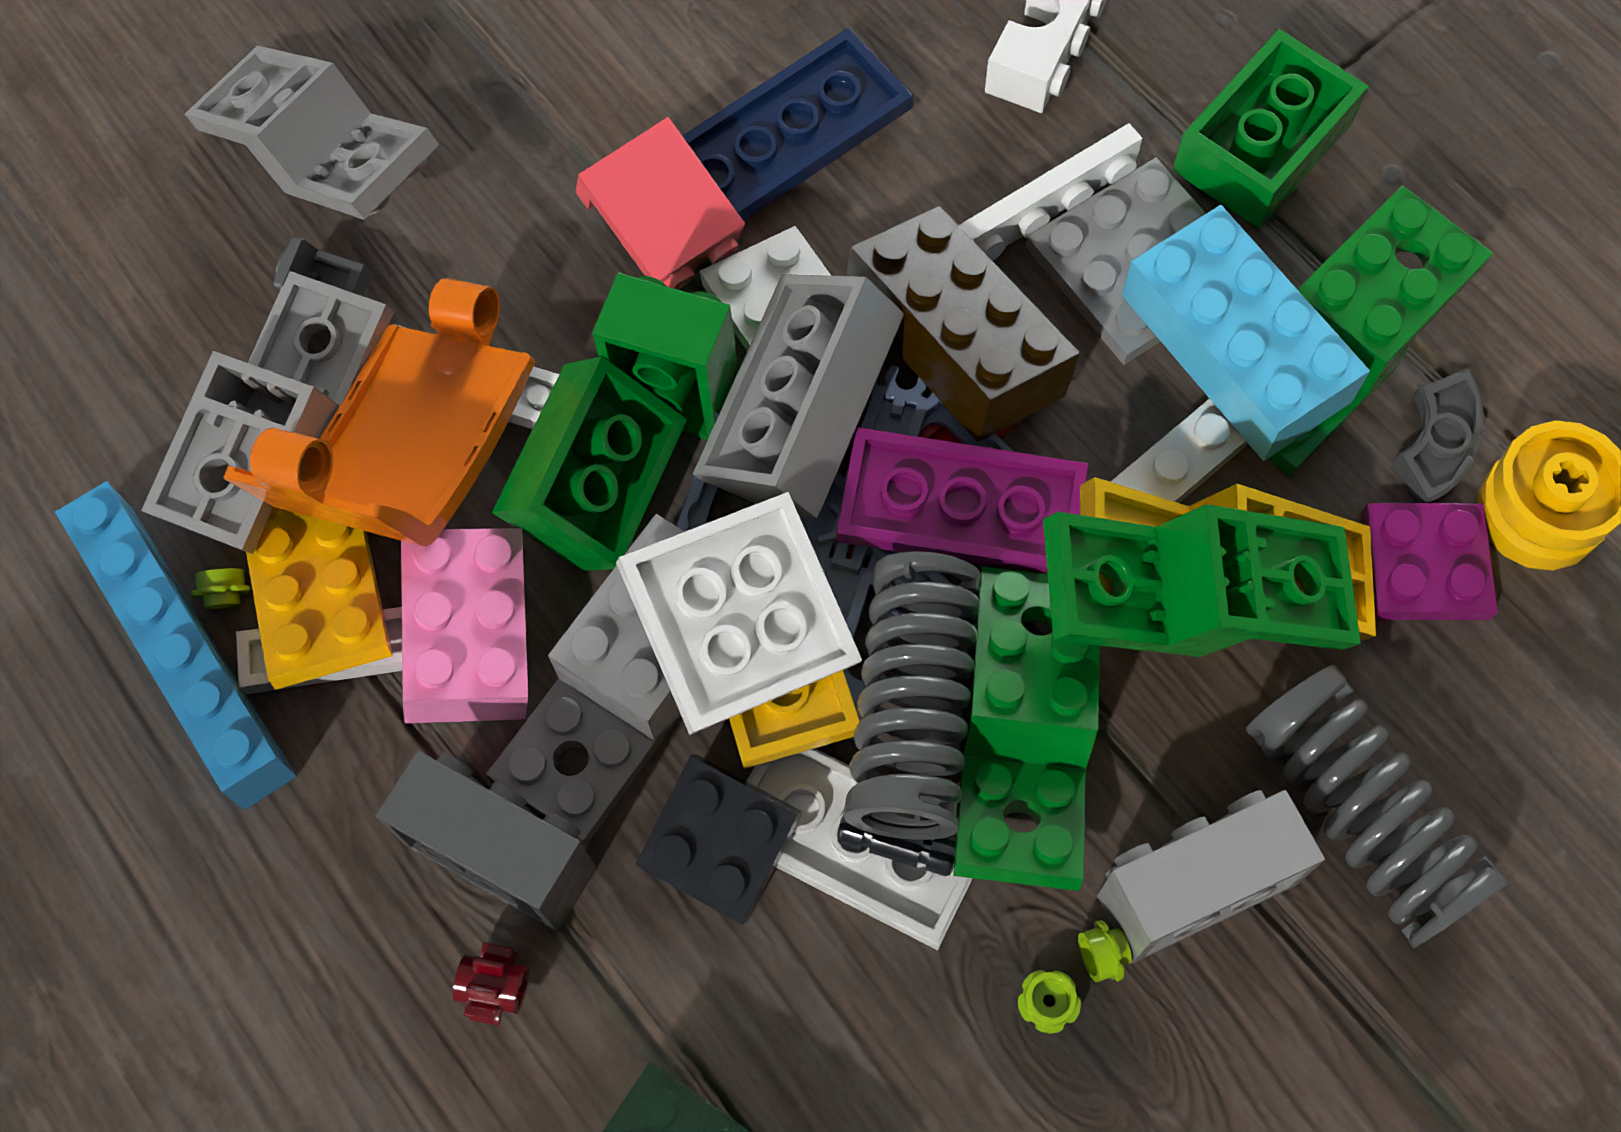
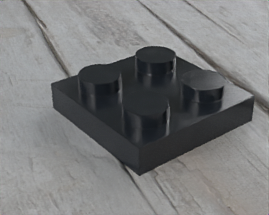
[636,754,803,925]

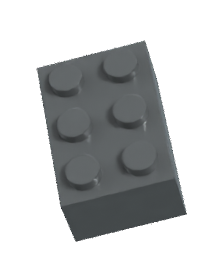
[375,750,597,932]

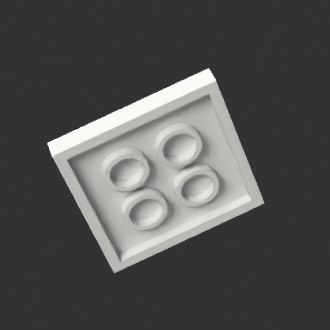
[616,492,862,735]

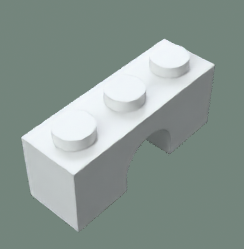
[985,0,1107,113]

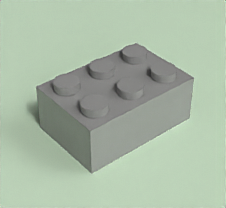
[1097,790,1325,964]

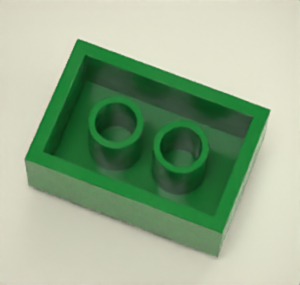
[1172,29,1369,229]
[592,273,738,441]
[492,356,687,571]

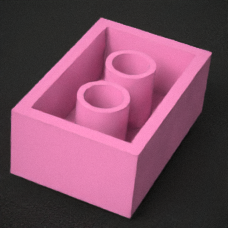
[401,528,528,723]

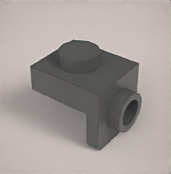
[273,236,373,296]

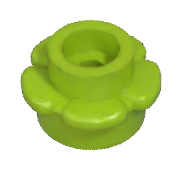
[190,568,250,609]
[1078,920,1132,982]
[1017,970,1081,1034]

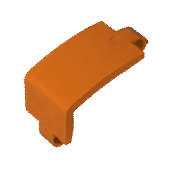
[223,278,535,547]

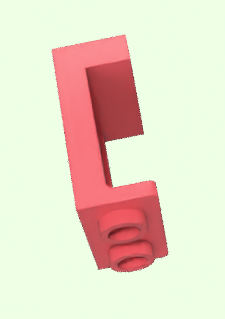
[576,117,745,290]

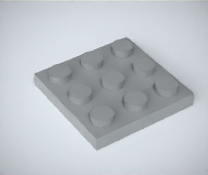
[1025,157,1206,365]

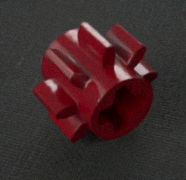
[453,942,529,1026]

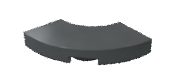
[1392,368,1484,503]

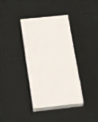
[747,748,973,950]

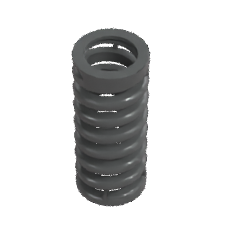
[844,551,983,840]
[1245,665,1509,949]

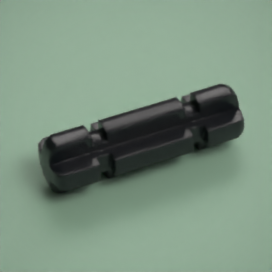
[837,814,956,876]

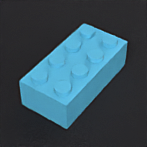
[1121,205,1370,461]

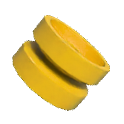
[1477,421,1621,571]

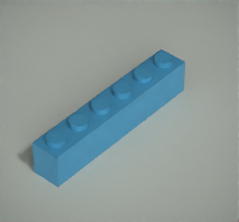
[55,481,297,810]

